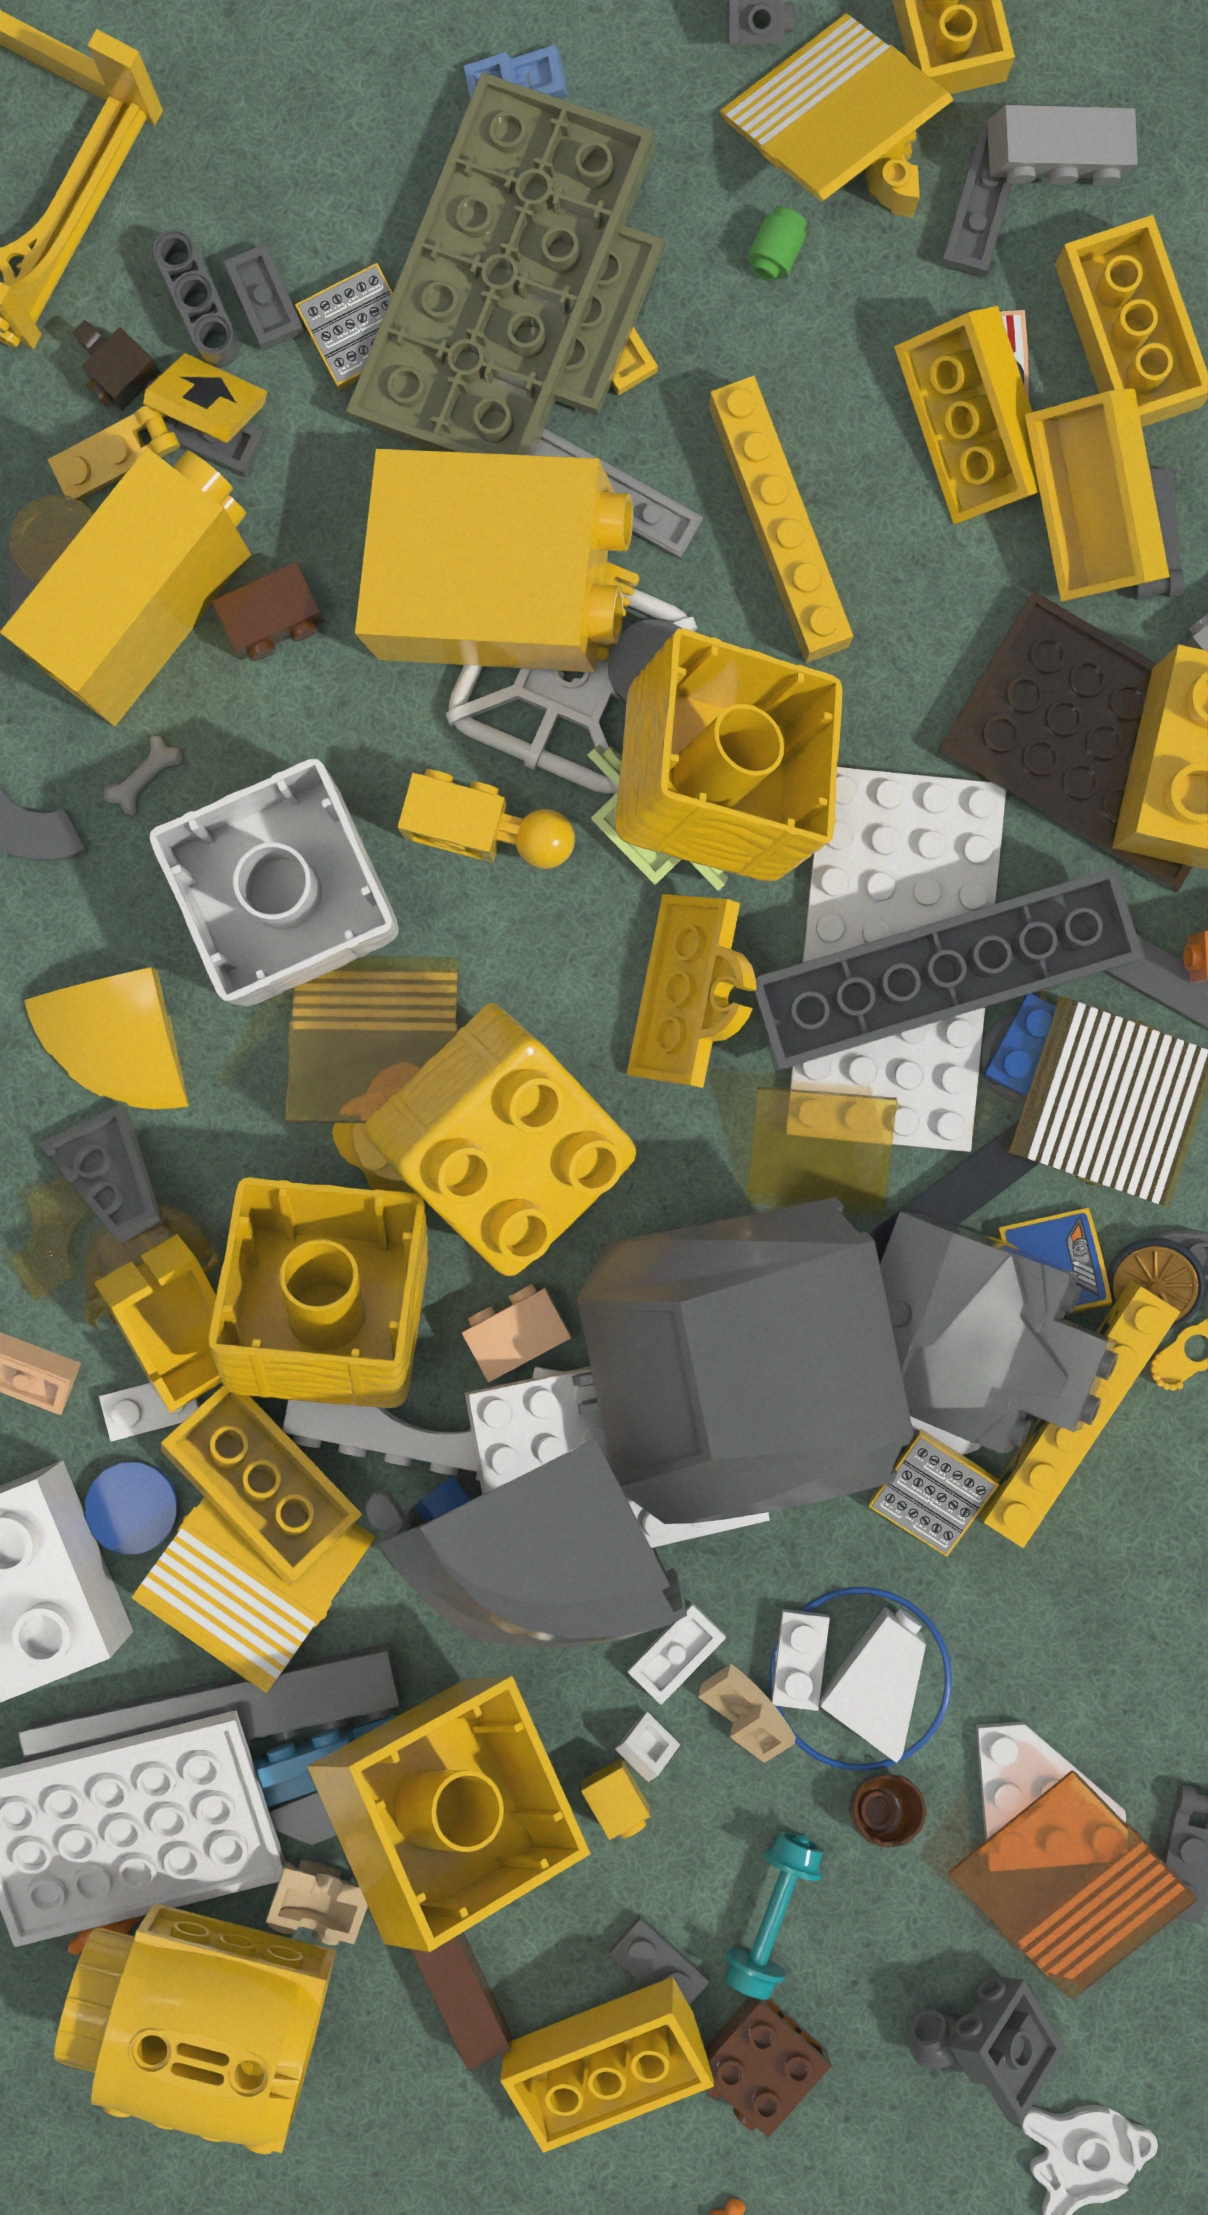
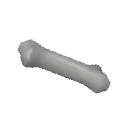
[104,736,183,815]

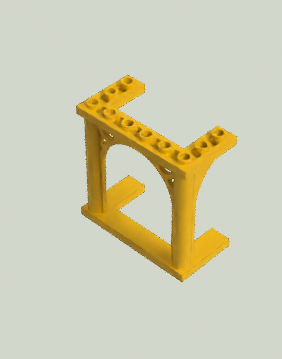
[0,10,163,350]

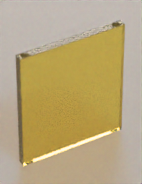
[745,1086,898,1214]

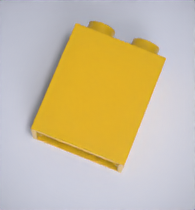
[0,448,251,727]
[355,449,633,673]

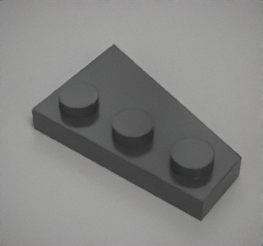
[38,1104,164,1243]

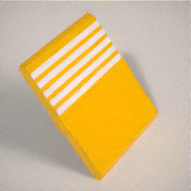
[719,13,954,203]
[132,1497,376,1694]

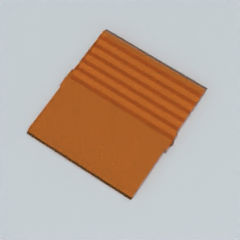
[948,1770,1198,1999]

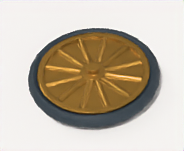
[1106,1237,1206,1330]

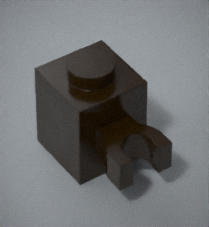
[72,319,160,411]

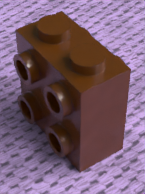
[704,1996,831,2138]

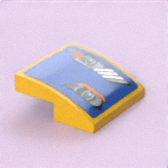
[998,1208,1112,1316]

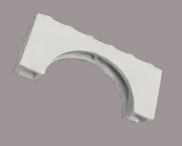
[282,1366,565,1481]

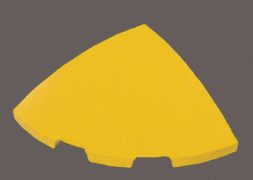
[24,967,189,1109]

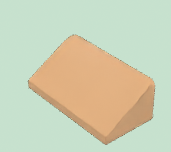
[0,1332,81,1415]

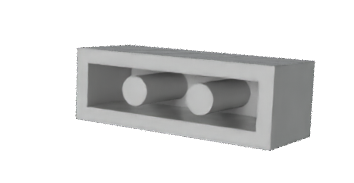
[987,105,1138,186]

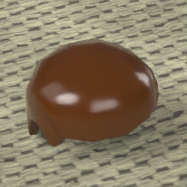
[848,1774,927,1847]

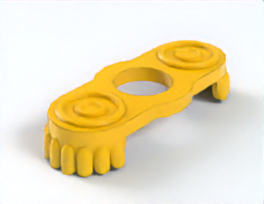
[1150,1317,1208,1391]

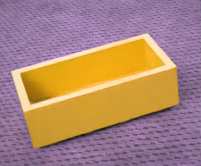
[1025,388,1170,602]

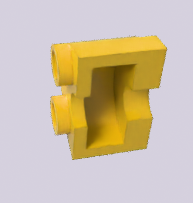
[865,130,920,218]

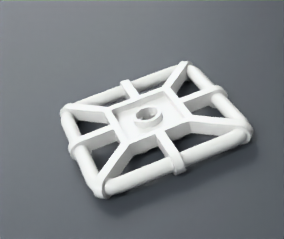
[445,580,698,795]

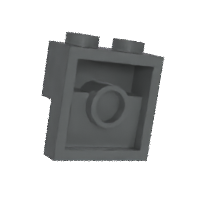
[950,1976,1065,2122]

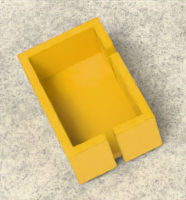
[94,1234,222,1413]

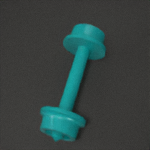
[725,1831,824,2000]

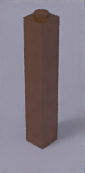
[411,1932,512,2071]

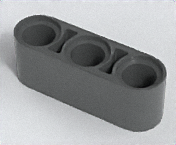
[153,229,240,368]

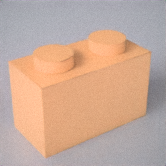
[462,1284,572,1383]

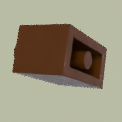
[212,562,325,661]

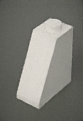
[820,1607,926,1763]

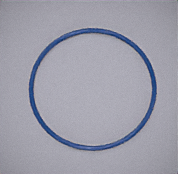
[769,1587,952,1771]

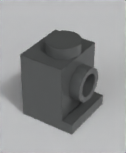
[727,0,794,45]

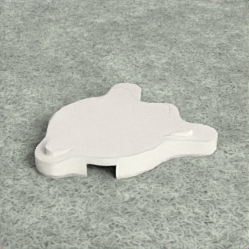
[1020,2105,1158,2215]

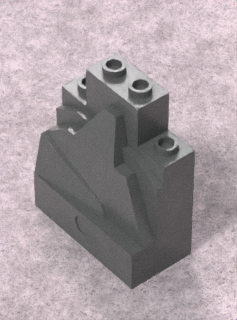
[880,1212,1119,1454]

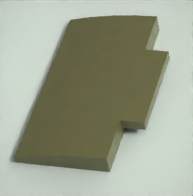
[346,72,665,456]

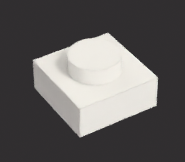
[615,1712,680,1782]

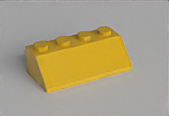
[894,306,1040,524]
[500,1977,714,2153]

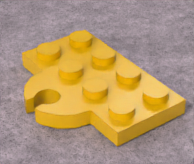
[626,894,756,1088]

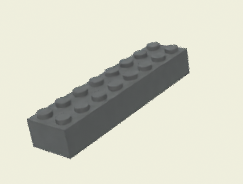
[750,867,1144,1072]

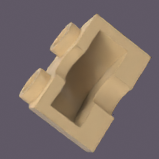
[266,1860,368,1945]

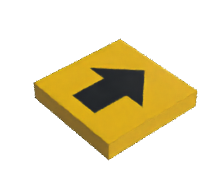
[143,353,268,443]

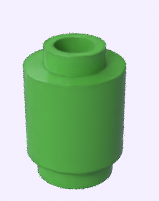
[746,206,807,282]

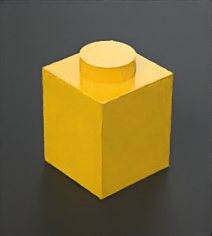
[581,1757,650,1840]

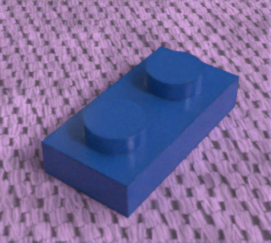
[983,994,1070,1097]

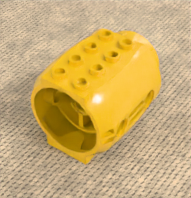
[54,1903,337,2154]

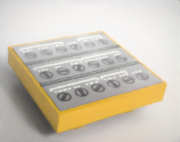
[295,263,393,391]
[868,1428,999,1557]

